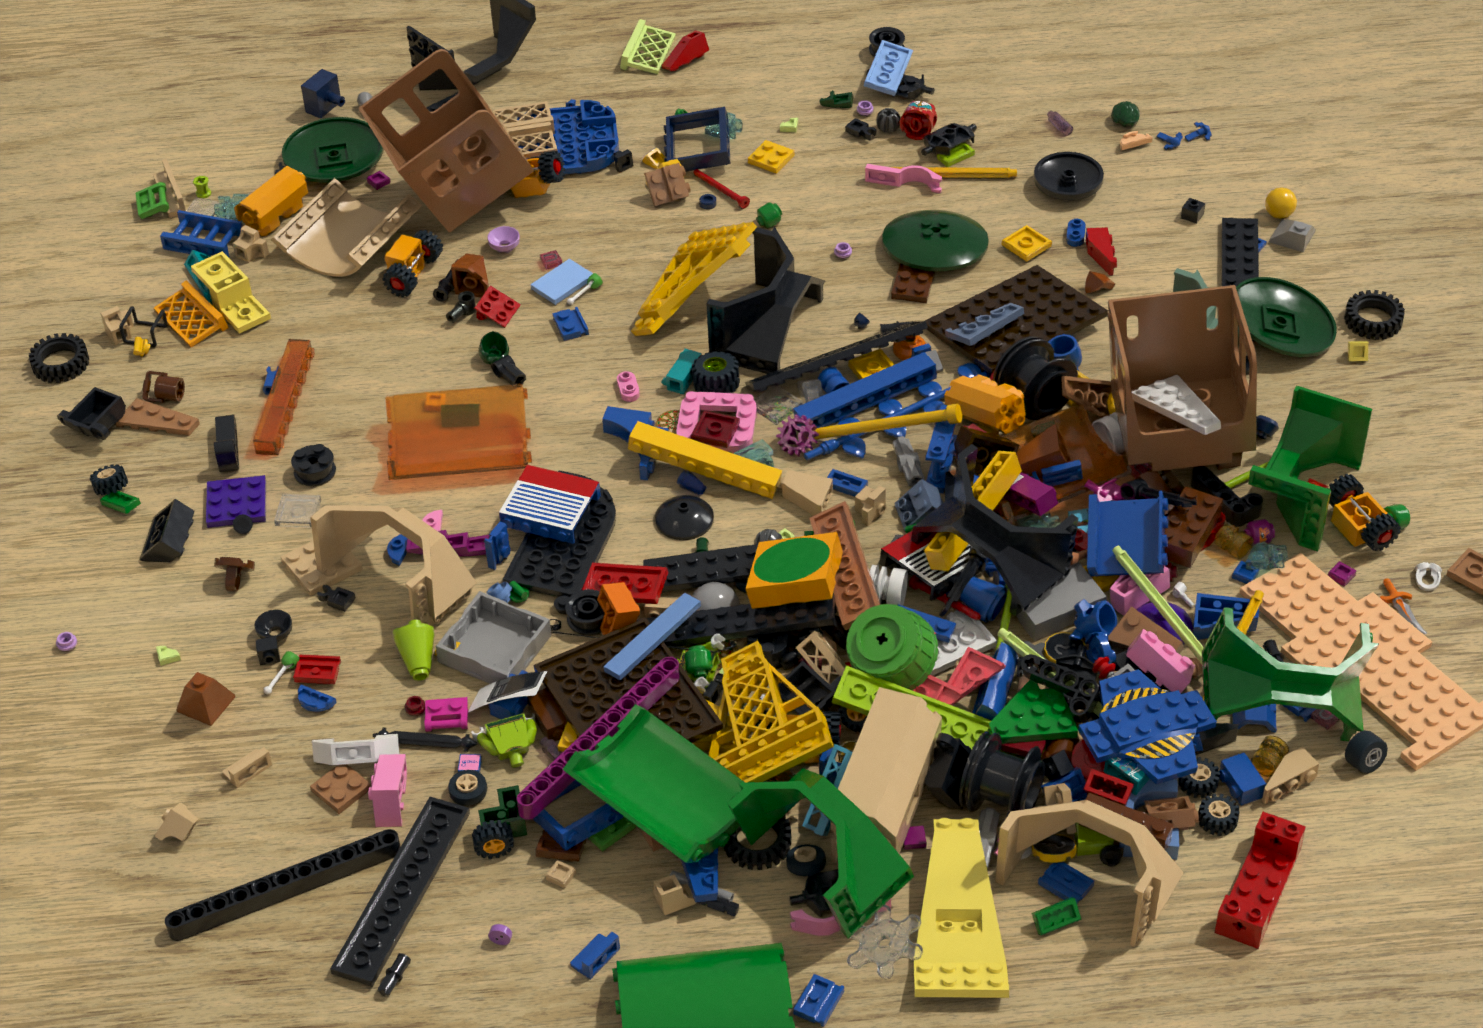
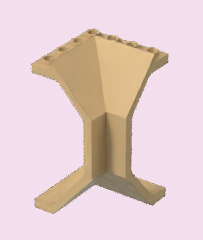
[310,505,477,626]
[995,800,1184,947]

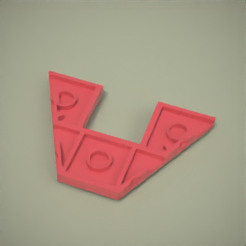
[912,631,1006,705]

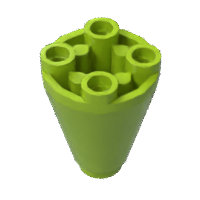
[393,619,435,681]

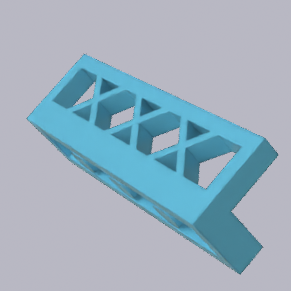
[802,744,853,836]

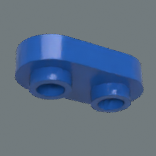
[1066,218,1086,247]

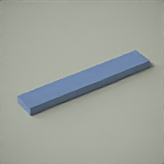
[604,593,701,680]

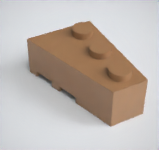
[1108,606,1184,654]

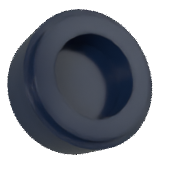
[699,194,717,210]

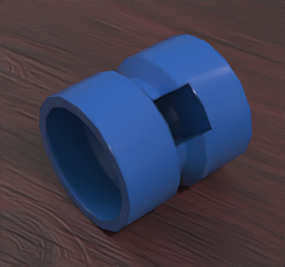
[818,367,850,394]

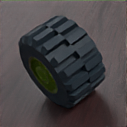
[692,351,740,393]

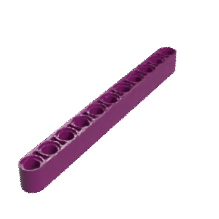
[517,657,679,820]

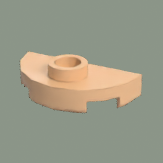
[1120,131,1153,150]

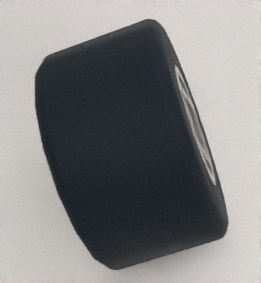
[1345,730,1388,774]

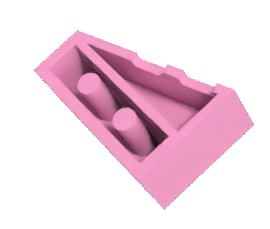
[1110,566,1170,615]
[1126,629,1195,693]
[368,754,407,827]

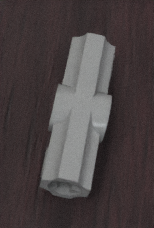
[893,436,924,487]
[978,807,1000,869]

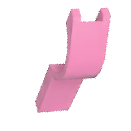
[865,164,942,193]
[790,899,891,936]

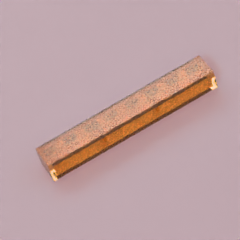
[253,339,315,455]

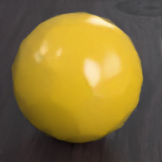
[1265,187,1297,219]

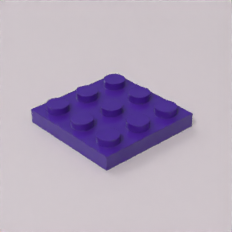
[206,475,266,528]

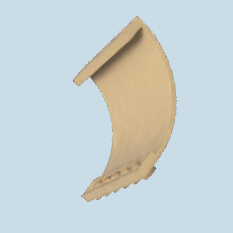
[271,178,422,277]

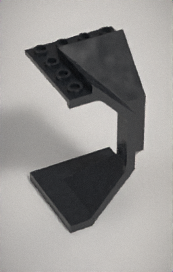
[406,0,536,91]
[706,227,826,374]
[911,444,1079,616]

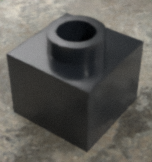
[1181,198,1206,224]
[255,636,281,666]
[1041,750,1074,781]

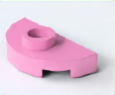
[422,510,443,531]

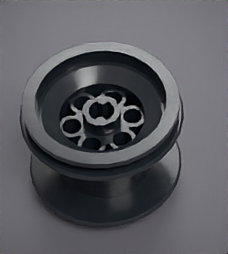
[993,336,1078,421]
[959,731,1045,816]

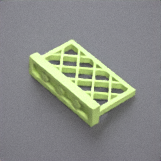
[620,19,676,74]

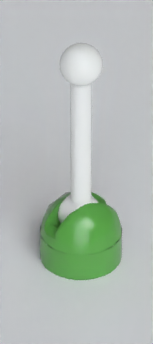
[567,273,603,305]
[263,651,299,695]

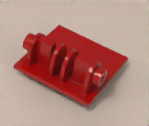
[474,285,521,328]

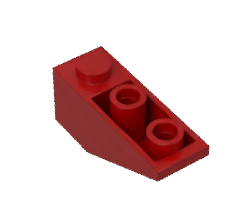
[662,30,709,71]
[1085,227,1117,276]

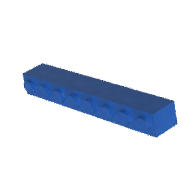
[793,352,937,428]

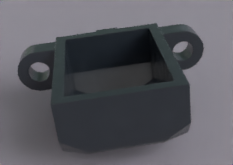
[57,387,126,440]
[778,661,842,715]
[925,733,972,810]

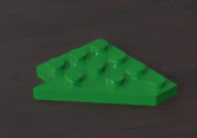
[988,680,1078,744]

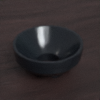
[254,610,292,641]

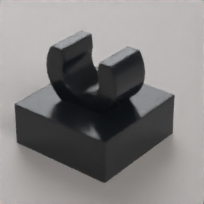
[614,149,634,173]

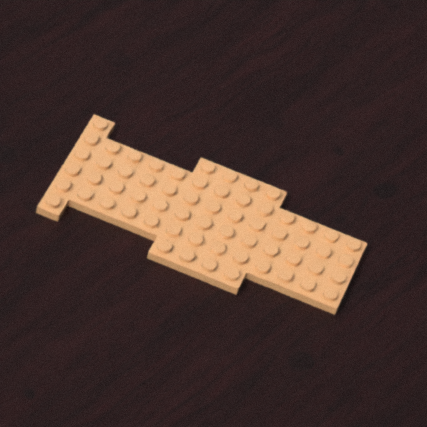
[1239,553,1483,771]

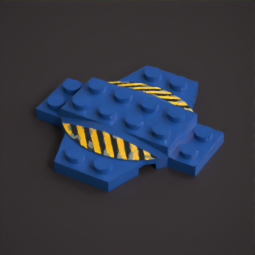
[1078,669,1217,784]

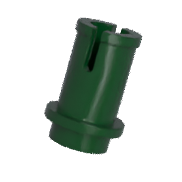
[694,537,709,553]

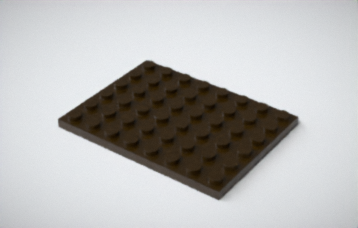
[925,265,1108,375]
[533,618,723,743]

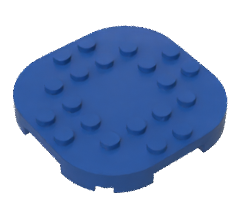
[517,100,619,174]

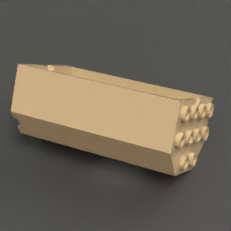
[831,687,942,864]

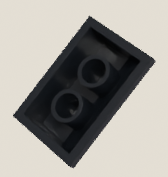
[140,499,195,562]

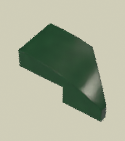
[819,90,854,108]

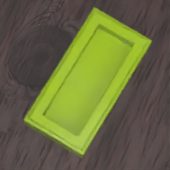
[937,142,975,167]

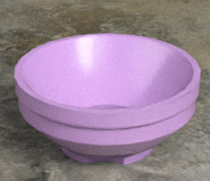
[488,226,520,253]

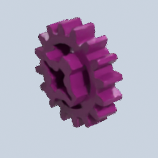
[776,414,819,457]

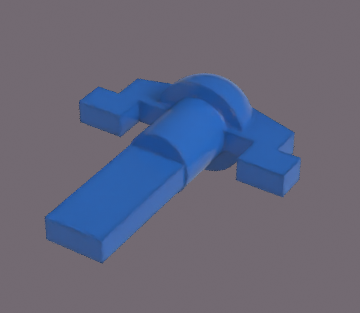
[1185,122,1212,142]
[1156,132,1183,150]

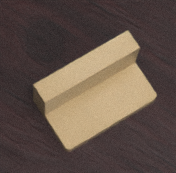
[222,747,272,788]

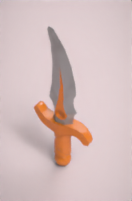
[1380,578,1427,634]

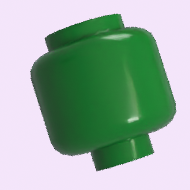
[756,202,783,228]
[1384,504,1411,530]
[684,645,713,678]

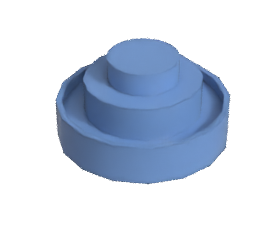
[486,582,512,603]

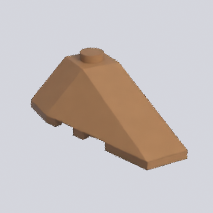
[1062,376,1112,418]

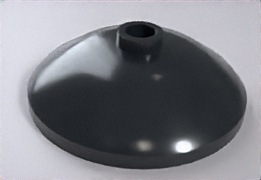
[655,495,714,540]

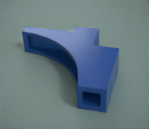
[602,406,669,481]

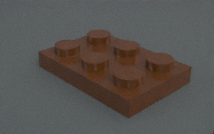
[891,263,936,303]

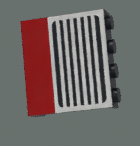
[879,531,989,601]

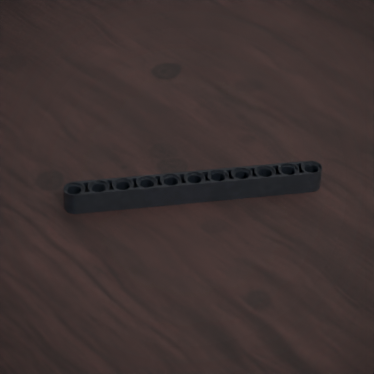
[165,829,401,941]

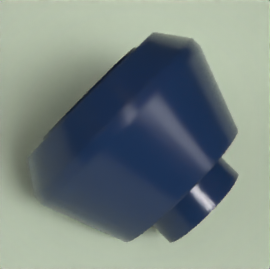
[1256,415,1279,439]

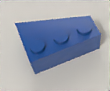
[1192,593,1259,640]

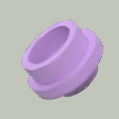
[857,101,873,116]
[834,242,852,258]
[56,632,77,651]

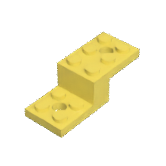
[191,251,271,334]

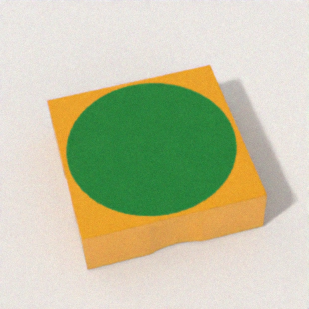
[745,532,843,609]

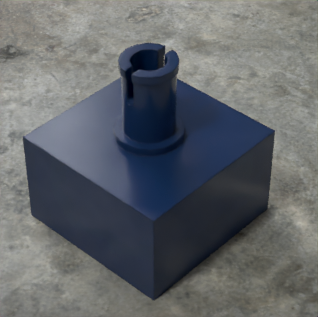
[301,69,345,119]

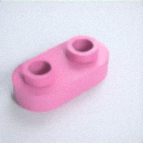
[617,371,640,402]

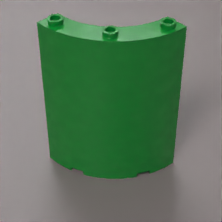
[563,704,746,863]
[612,943,795,1028]

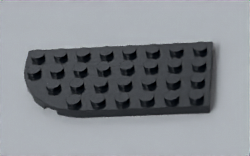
[503,470,616,597]

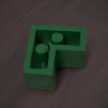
[478,785,527,838]

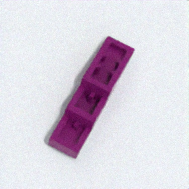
[406,530,489,557]

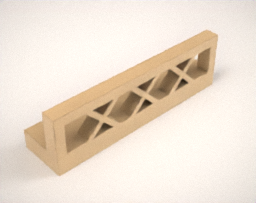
[153,159,186,218]
[796,631,847,684]

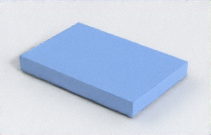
[530,259,593,305]

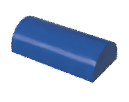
[972,642,1018,721]

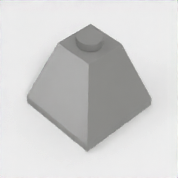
[1269,219,1316,252]

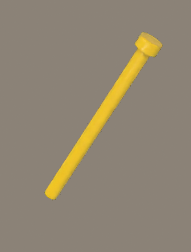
[807,404,962,440]

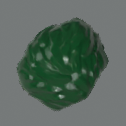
[1111,101,1140,127]
[478,331,509,365]

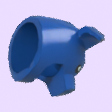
[1048,334,1082,371]
[1068,599,1117,641]

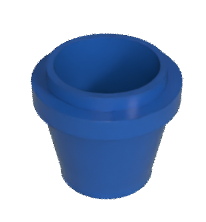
[960,577,1007,623]

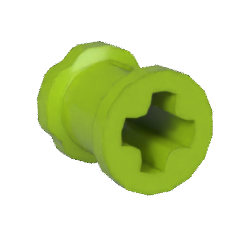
[193,176,211,199]

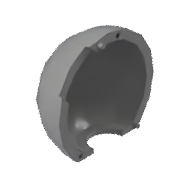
[692,582,740,611]

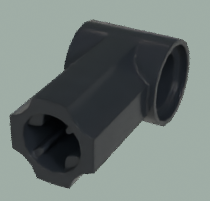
[491,355,526,388]

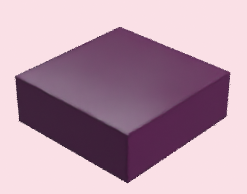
[366,171,391,190]
[1328,561,1357,587]
[903,825,927,850]

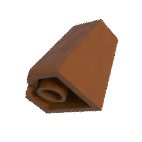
[451,253,489,298]
[1016,424,1072,478]
[176,672,235,726]

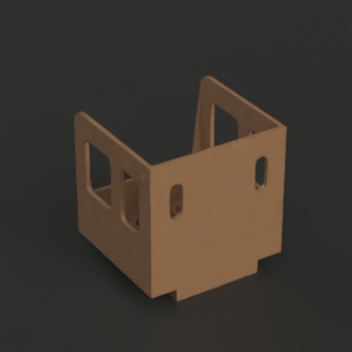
[358,49,534,233]
[1107,285,1257,472]

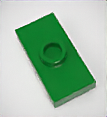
[100,491,141,514]
[1032,897,1082,935]

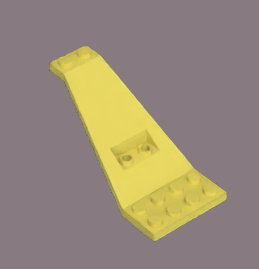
[914,818,1009,998]

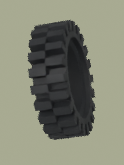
[1344,290,1405,340]
[29,333,89,383]
[724,815,792,870]

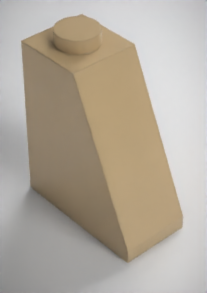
[780,470,833,516]

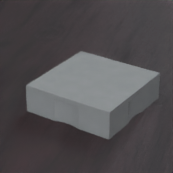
[993,561,1107,641]
[436,591,551,684]

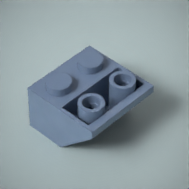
[894,479,943,530]

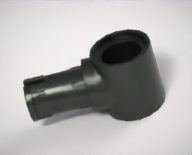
[446,291,476,323]

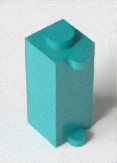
[661,348,702,395]

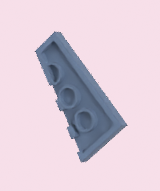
[945,303,1025,346]

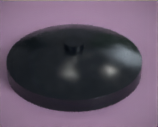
[1034,152,1104,200]

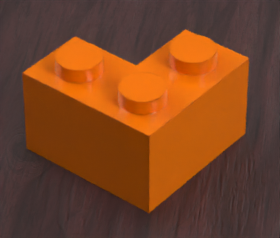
[597,582,640,635]

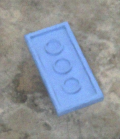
[864,40,913,96]

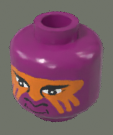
[1243,519,1275,547]

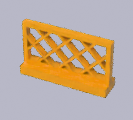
[153,280,229,348]

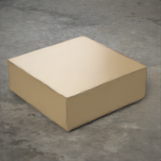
[545,860,577,889]

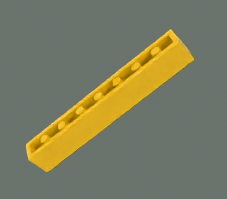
[628,421,783,499]
[924,451,1022,571]

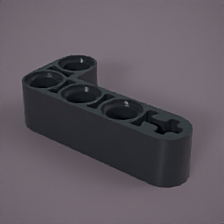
[214,414,239,473]
[1190,466,1263,527]
[1021,654,1100,723]

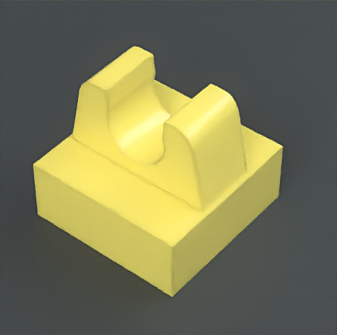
[1348,341,1369,361]

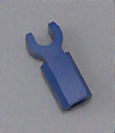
[263,366,281,395]

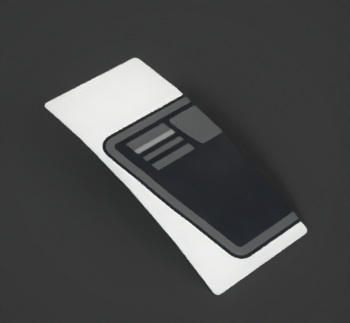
[468,671,547,713]

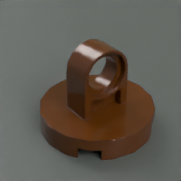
[214,557,255,591]

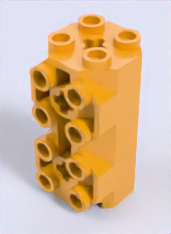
[234,166,308,237]
[944,374,1026,434]

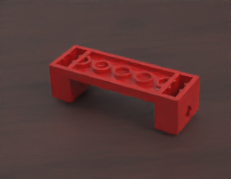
[1215,811,1306,949]

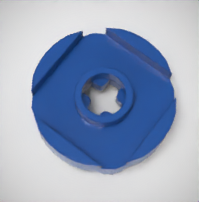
[1085,631,1116,674]

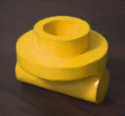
[133,337,150,357]

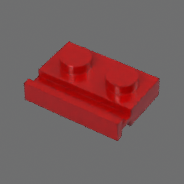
[293,654,341,684]

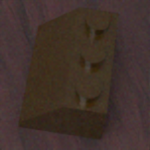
[954,426,1020,475]

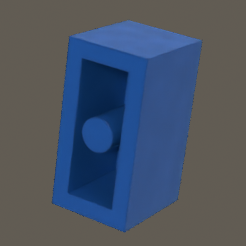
[1218,753,1266,806]

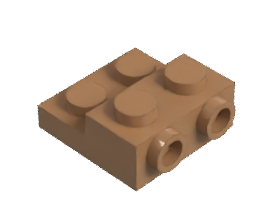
[644,163,691,207]
[1144,796,1199,830]

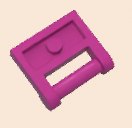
[424,697,468,732]

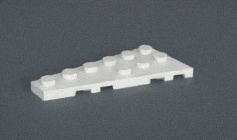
[1132,375,1221,435]
[930,602,997,676]

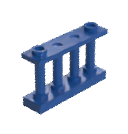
[160,210,243,258]
[925,405,957,494]

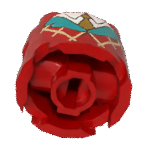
[899,101,937,140]

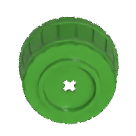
[846,604,938,690]

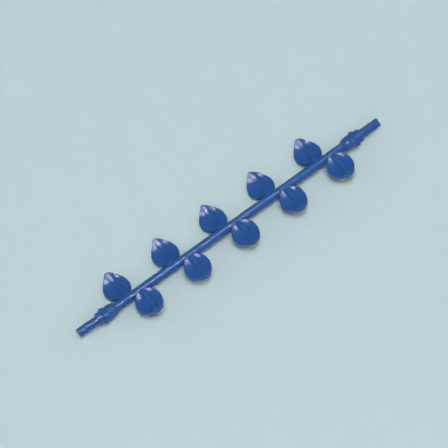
[804,363,991,461]

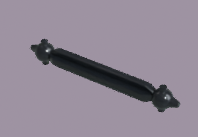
[373,727,477,752]

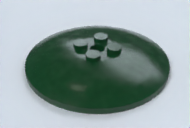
[282,117,384,183]
[882,210,989,271]
[1236,277,1337,357]

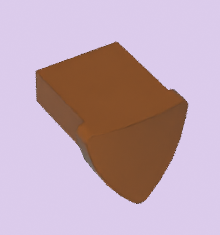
[1085,271,1115,294]

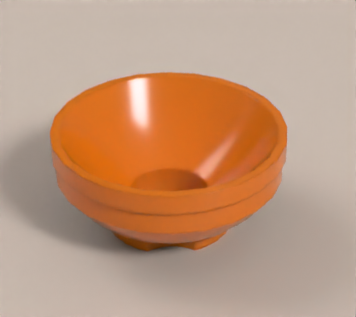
[893,335,926,360]

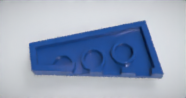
[681,848,718,902]

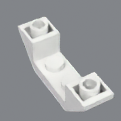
[312,734,400,765]

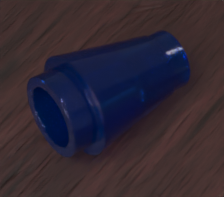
[677,470,707,496]

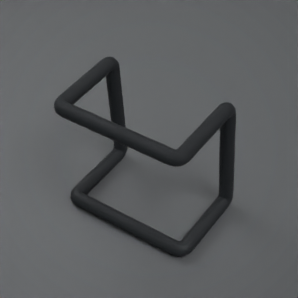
[119,306,168,347]

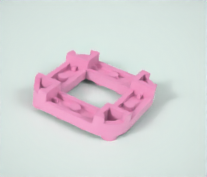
[676,391,757,456]

